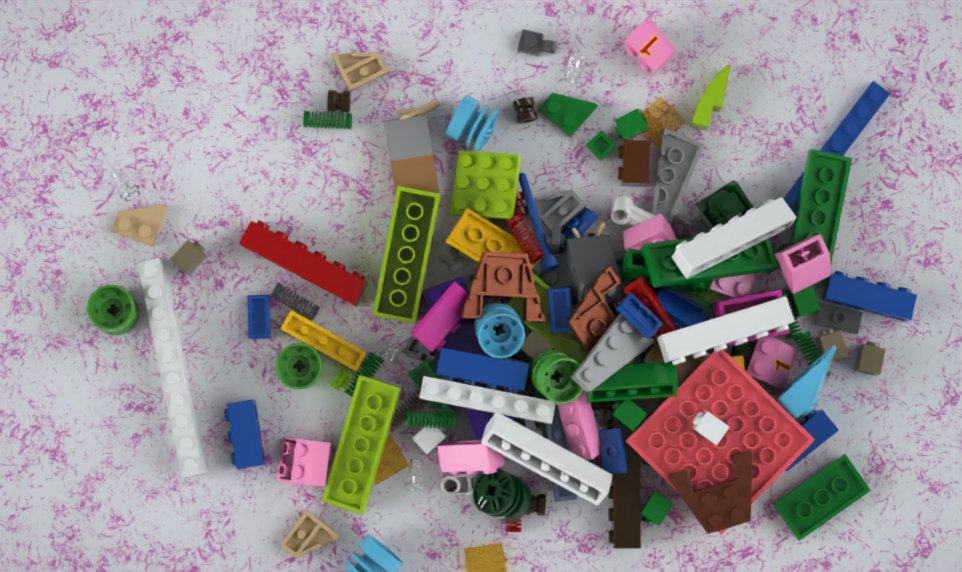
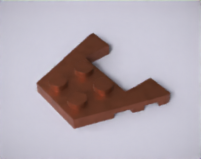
[460,251,545,322]
[566,266,654,355]
[667,450,753,534]

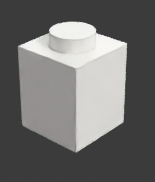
[692,410,729,445]
[412,423,447,455]

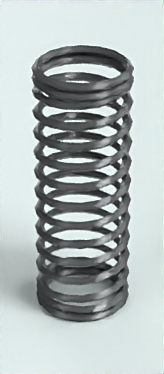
[271,283,320,321]

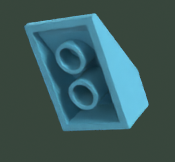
[777,345,837,419]

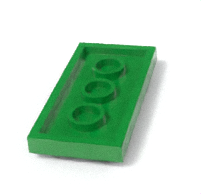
[773,454,871,541]

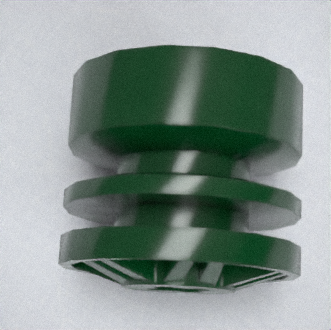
[473,469,532,522]

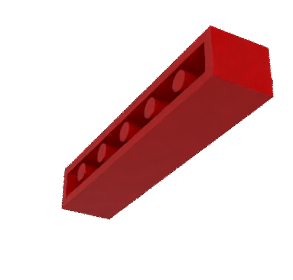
[239,220,368,306]

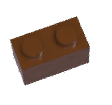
[617,140,650,187]

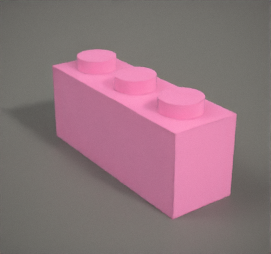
[556,390,601,460]
[437,440,505,475]

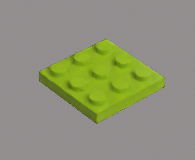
[450,150,522,220]

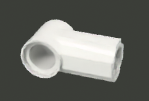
[611,196,654,226]

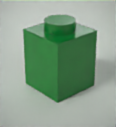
[614,108,651,140]
[788,285,821,318]
[611,400,647,432]
[640,491,674,527]

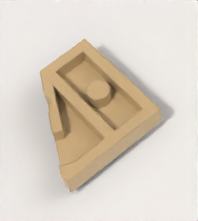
[331,53,389,92]
[111,205,168,246]
[279,510,340,559]

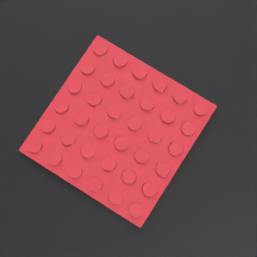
[625,350,815,535]

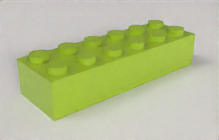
[372,186,441,324]

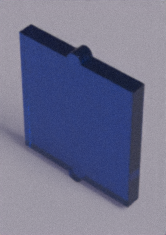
[665,286,704,313]

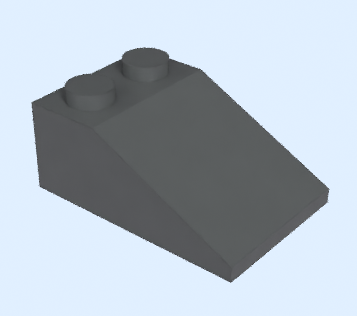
[566,235,623,305]

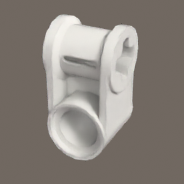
[440,471,481,496]

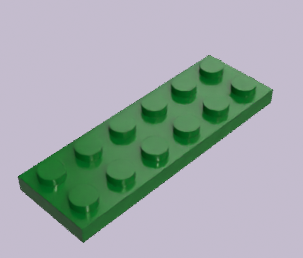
[783,149,852,286]
[641,238,778,288]

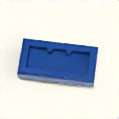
[561,208,599,247]
[547,287,573,334]
[616,293,663,340]
[247,295,271,339]
[599,428,627,474]

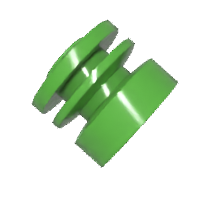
[87,285,139,336]
[275,343,323,389]
[529,350,583,404]

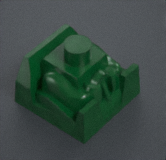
[696,180,753,227]

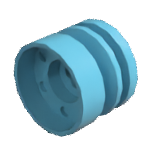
[446,95,499,152]
[474,302,525,358]
[344,534,403,572]

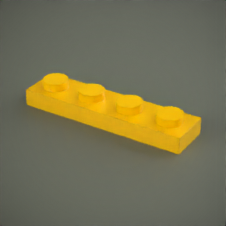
[280,310,367,372]

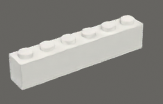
[672,197,797,279]
[657,296,795,365]
[419,376,556,424]
[481,412,612,506]

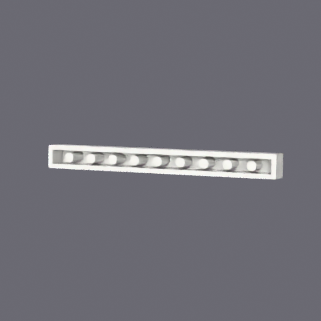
[137,258,208,478]

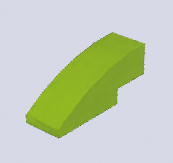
[690,65,731,130]

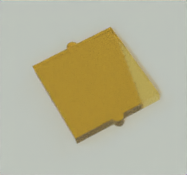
[643,96,685,148]
[374,435,409,485]
[464,543,507,572]

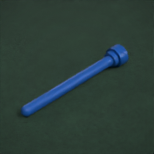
[519,173,559,272]

